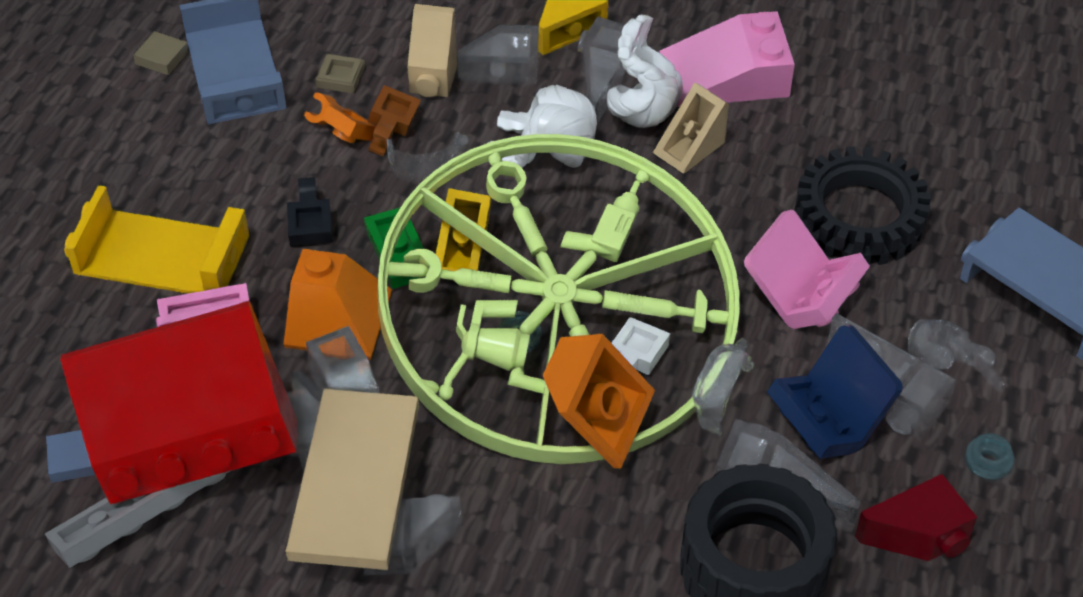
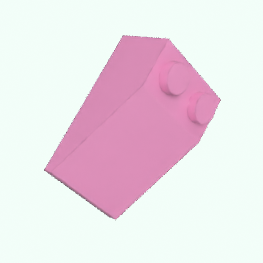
[659,11,795,107]

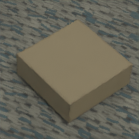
[133,31,189,75]
[315,54,365,94]

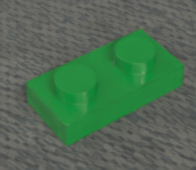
[364,207,426,289]

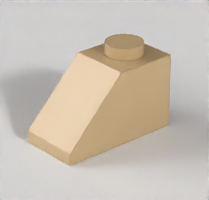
[408,4,457,97]

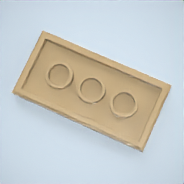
[286,389,419,570]

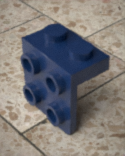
[767,325,903,459]

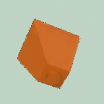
[284,249,392,360]
[543,334,655,468]

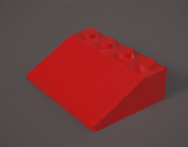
[60,301,298,505]

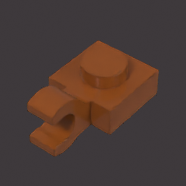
[368,85,421,156]

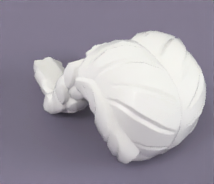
[607,14,683,128]
[488,85,597,168]

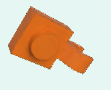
[304,92,376,143]

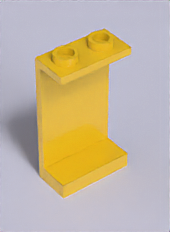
[65,185,250,294]

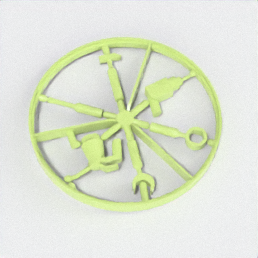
[377,134,740,464]

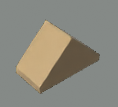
[653,82,729,174]

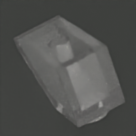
[458,25,539,84]

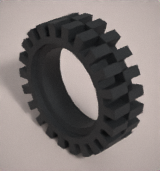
[794,146,931,265]

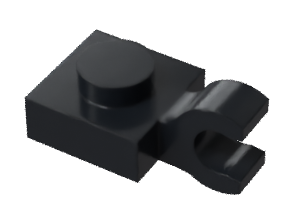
[287,177,333,246]

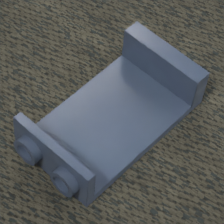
[179,0,286,125]
[960,207,1083,360]

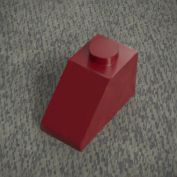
[855,474,977,561]

